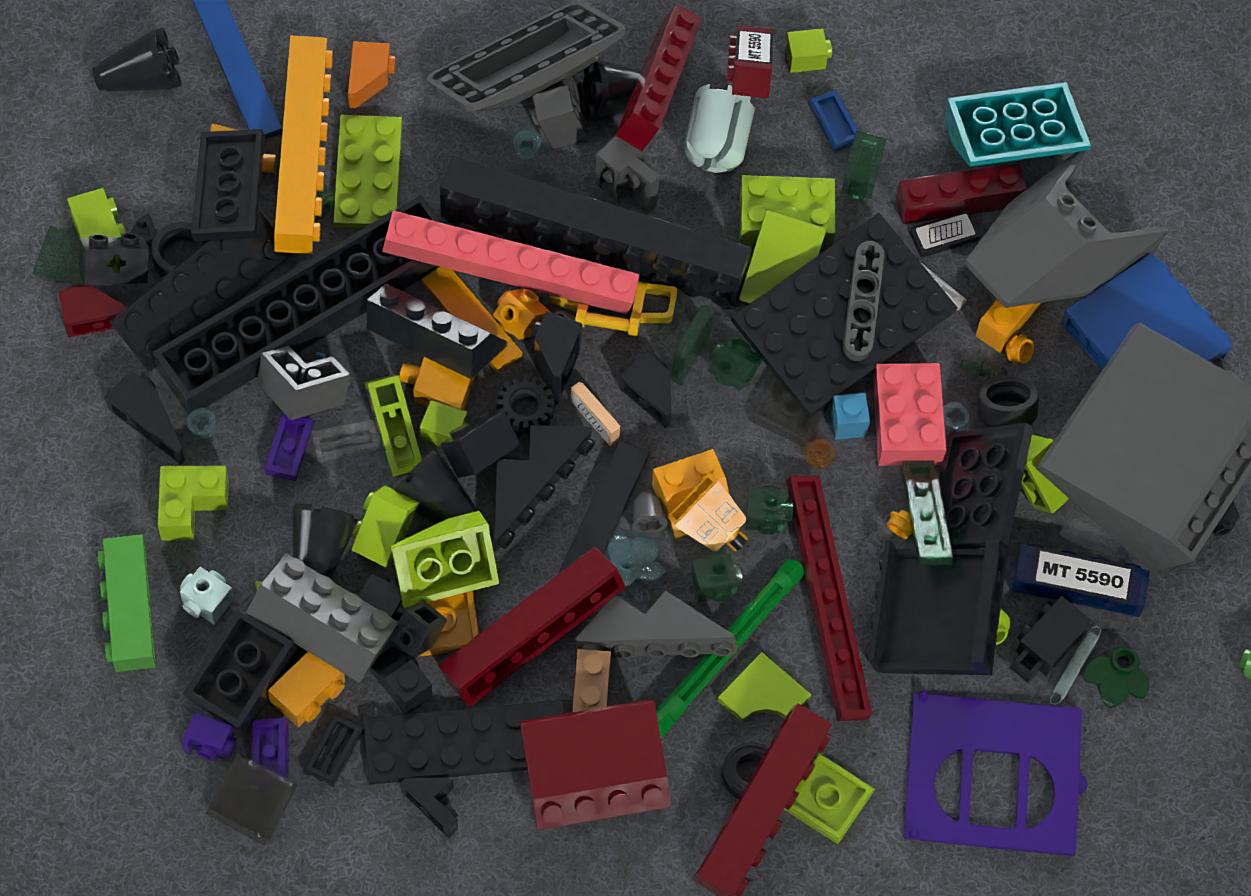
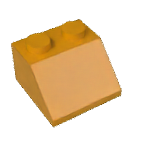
[651,449,730,539]

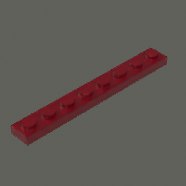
[785,475,872,722]

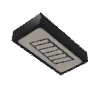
[910,210,980,258]

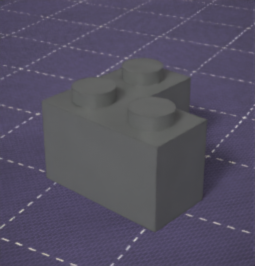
[530,76,588,148]
[257,345,350,420]

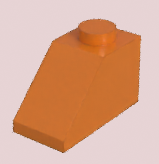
[348,41,396,109]

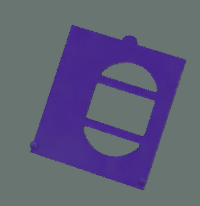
[904,690,1088,856]

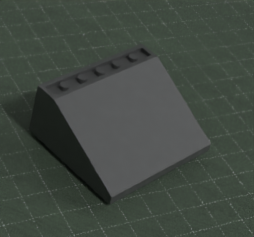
[1035,323,1251,572]

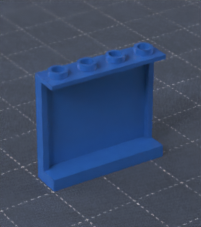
[1061,253,1233,370]

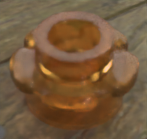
[804,438,836,468]

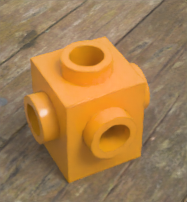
[493,288,551,340]

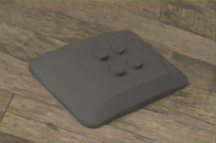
[427,1,626,111]

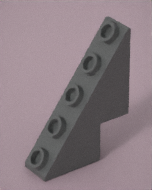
[575,591,738,659]

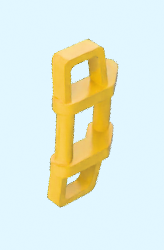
[549,281,677,336]

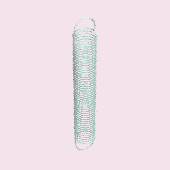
[1050,626,1101,704]

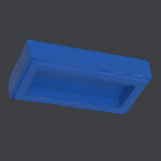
[808,90,863,152]

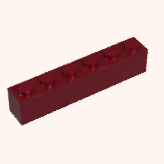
[615,3,702,152]
[438,547,626,707]
[692,703,832,896]

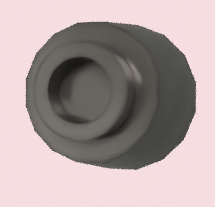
[632,492,668,534]

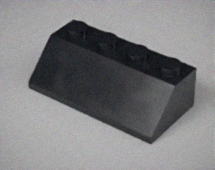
[367,284,507,379]

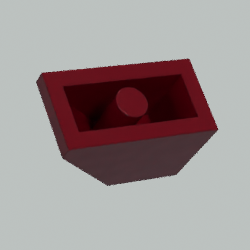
[59,285,127,337]

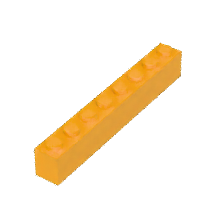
[274,35,333,254]

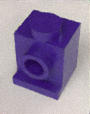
[181,713,237,760]

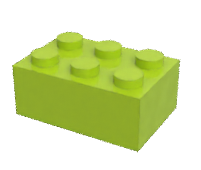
[739,175,835,250]

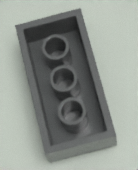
[246,553,398,683]

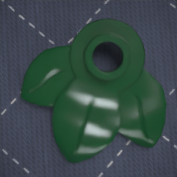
[1083,646,1149,708]

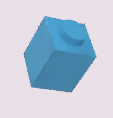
[830,393,870,440]

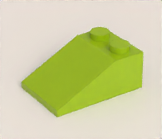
[391,511,499,608]

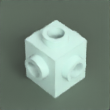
[180,567,234,625]

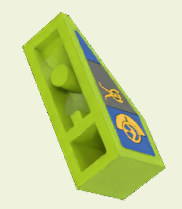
[364,374,422,477]

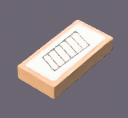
[570,382,620,447]

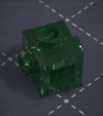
[708,338,762,391]
[745,486,793,535]
[691,552,742,602]

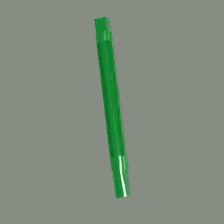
[656,558,805,739]

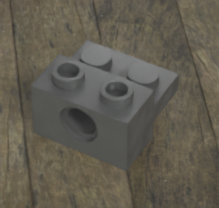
[595,136,659,213]

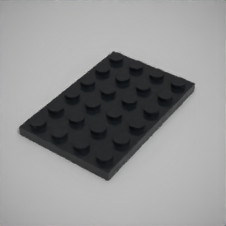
[731,213,958,418]

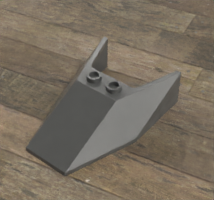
[964,150,1168,308]

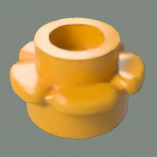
[1005,334,1034,365]
[886,510,917,539]

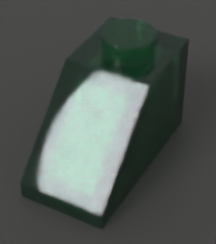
[842,131,887,199]

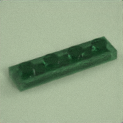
[901,460,953,566]

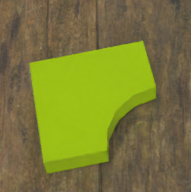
[717,652,811,722]

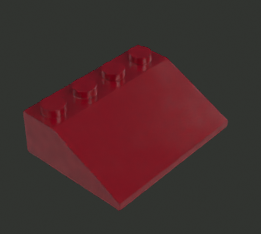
[520,699,671,830]

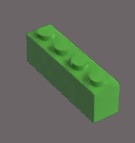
[98,534,156,672]

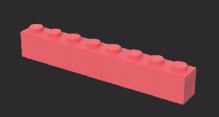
[382,211,639,315]

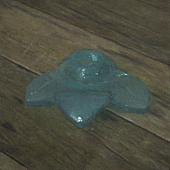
[607,532,666,586]

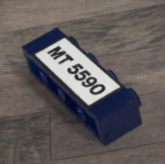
[1011,544,1150,617]

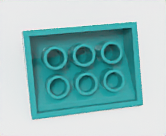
[945,82,1091,166]

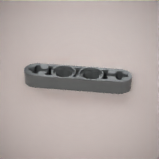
[843,241,884,361]

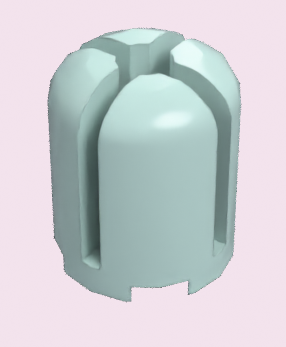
[684,84,755,173]

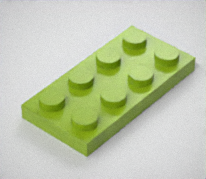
[333,115,402,228]

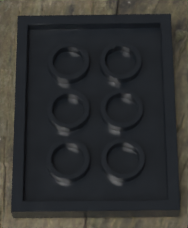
[923,423,1033,549]

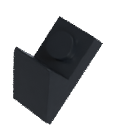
[401,778,458,838]

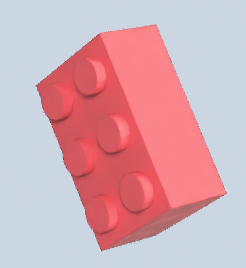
[872,363,946,466]

